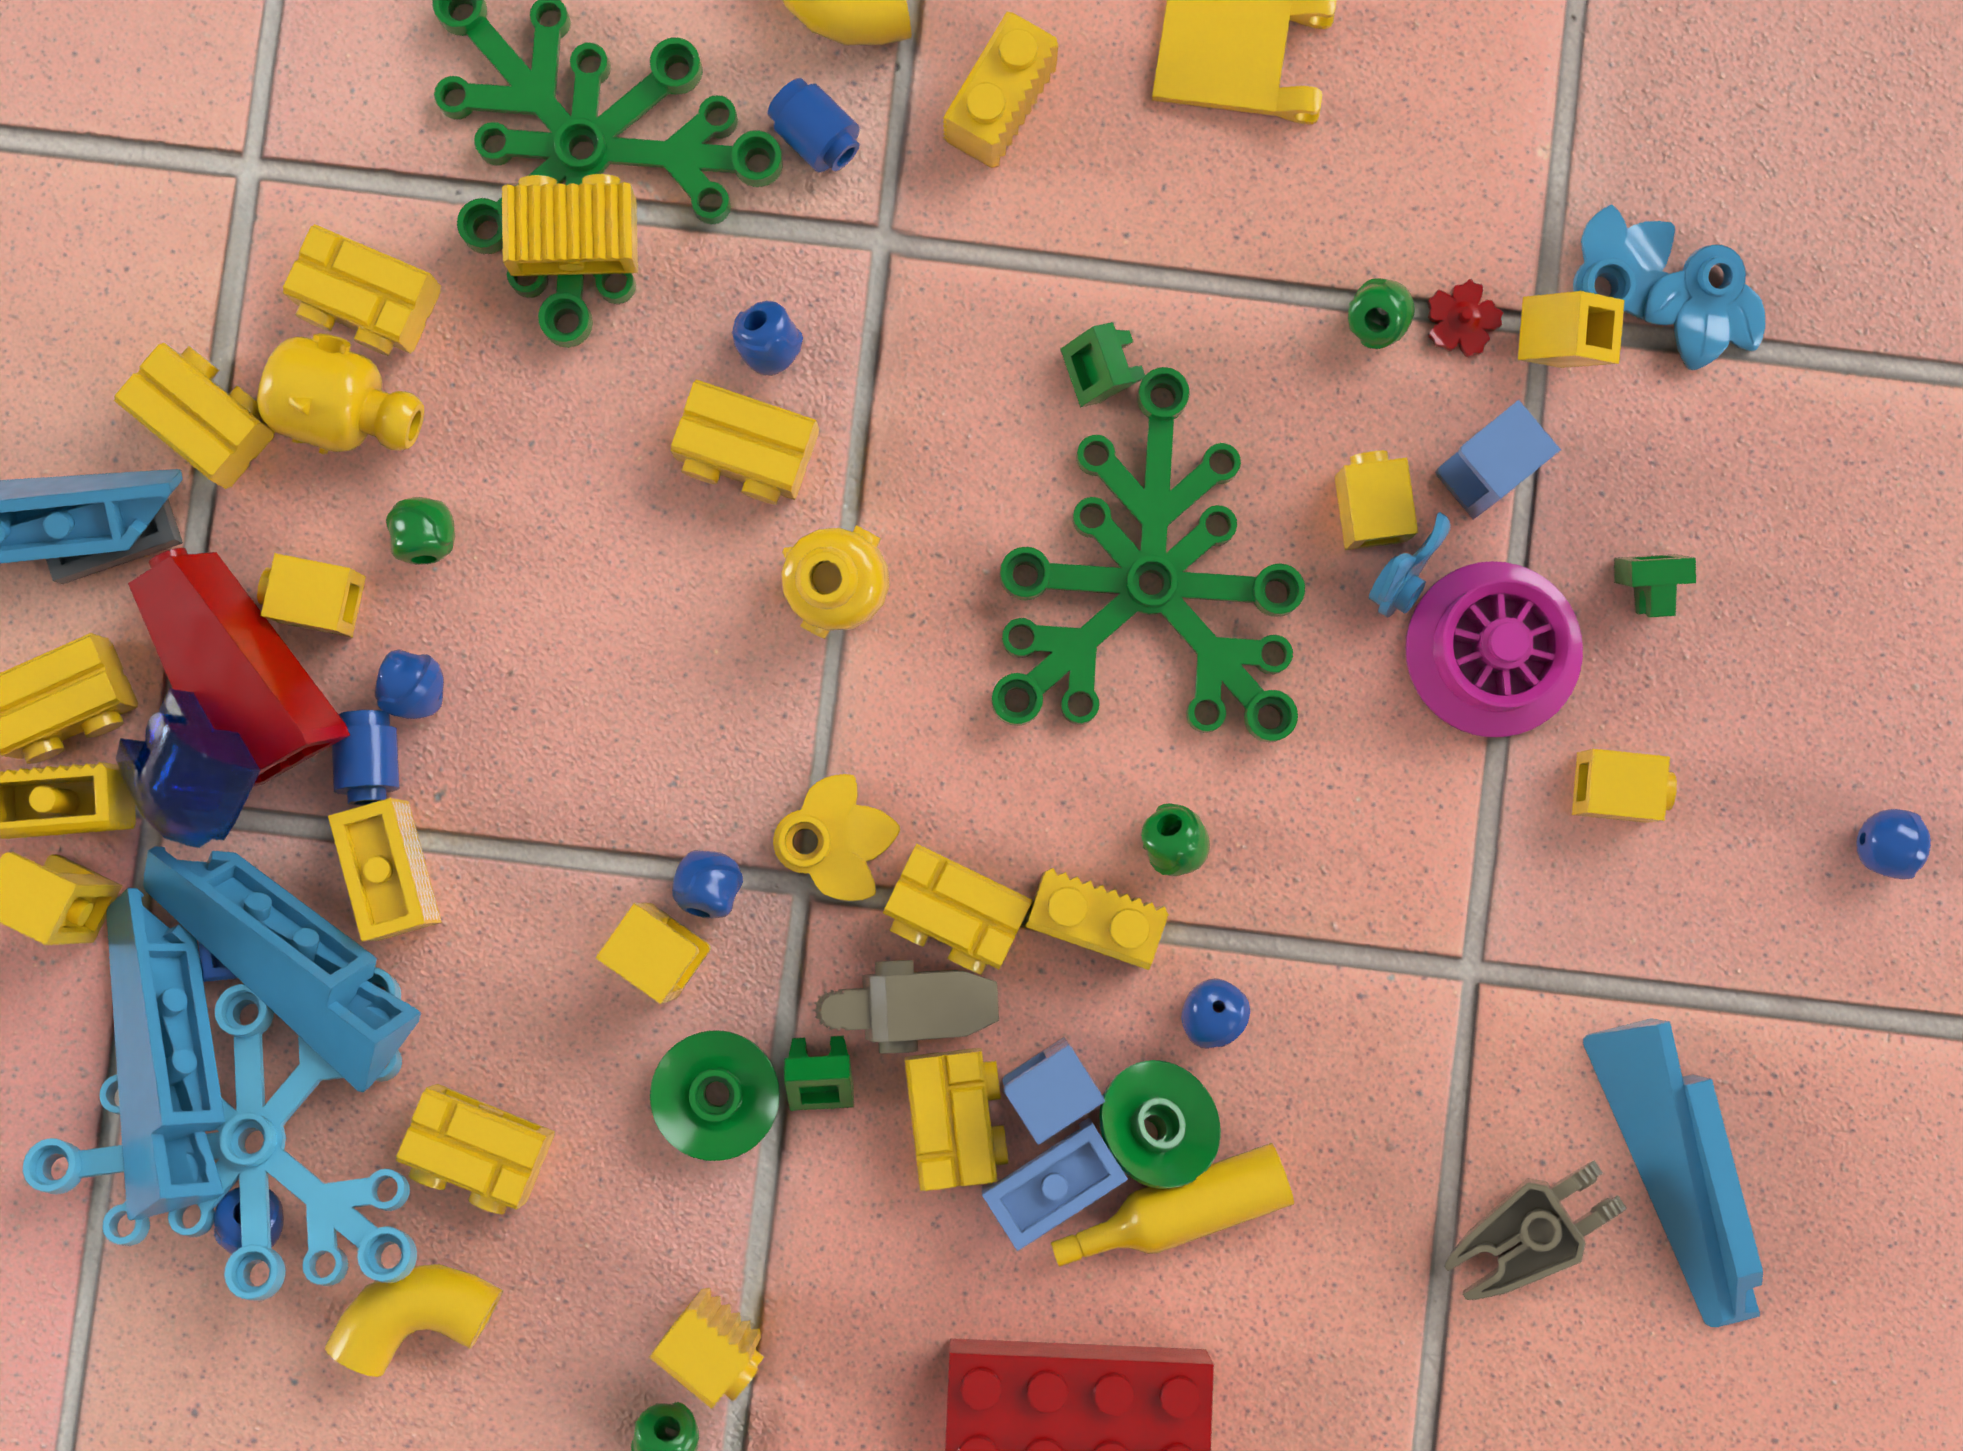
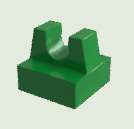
[1060,322,1145,407]
[1614,554,1696,617]
[784,1035,854,1111]

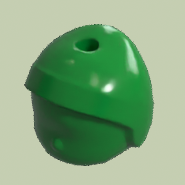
[1348,278,1415,349]
[386,497,455,565]
[1141,803,1210,876]
[631,1402,699,1451]

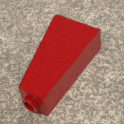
[128,548,350,794]

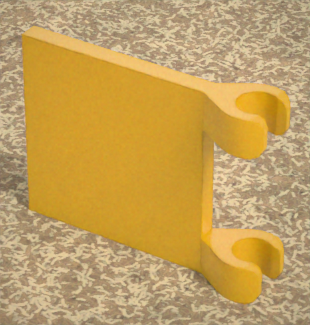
[1152,0,1337,125]

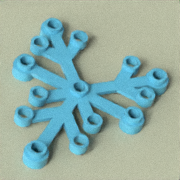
[23,967,417,1301]

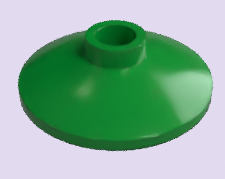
[650,1030,780,1161]
[1099,1060,1221,1189]

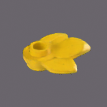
[773,774,901,901]

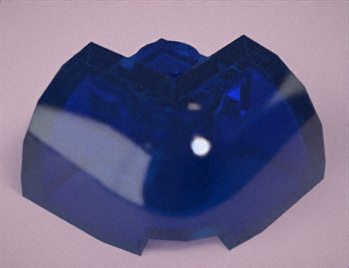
[116,689,261,848]

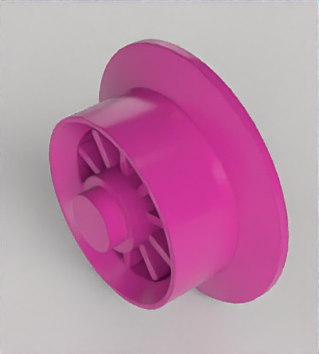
[1405,561,1583,738]

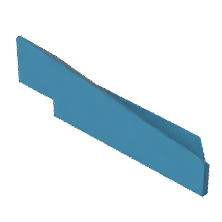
[0,469,183,563]
[143,846,421,1092]
[106,888,225,1220]
[1583,1018,1763,1327]

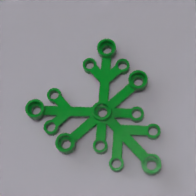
[432,0,783,348]
[992,367,1305,742]

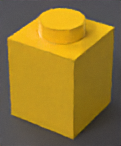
[1518,291,1625,368]
[1334,450,1418,550]
[257,553,366,638]
[1572,749,1677,823]

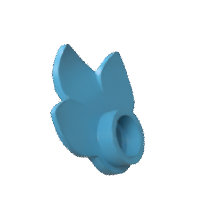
[1573,205,1675,320]
[1644,245,1765,370]
[1369,512,1451,618]

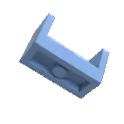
[1436,400,1561,520]
[1002,1037,1106,1145]
[981,1117,1128,1251]

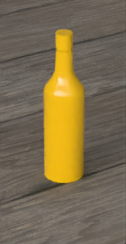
[1050,1143,1294,1267]

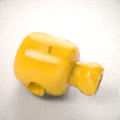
[257,334,424,455]
[781,525,889,639]

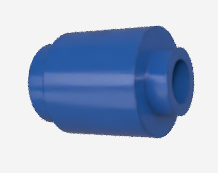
[767,78,860,172]
[332,710,400,806]

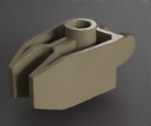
[813,960,999,1054]
[1444,1160,1626,1300]

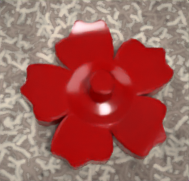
[1427,279,1503,357]

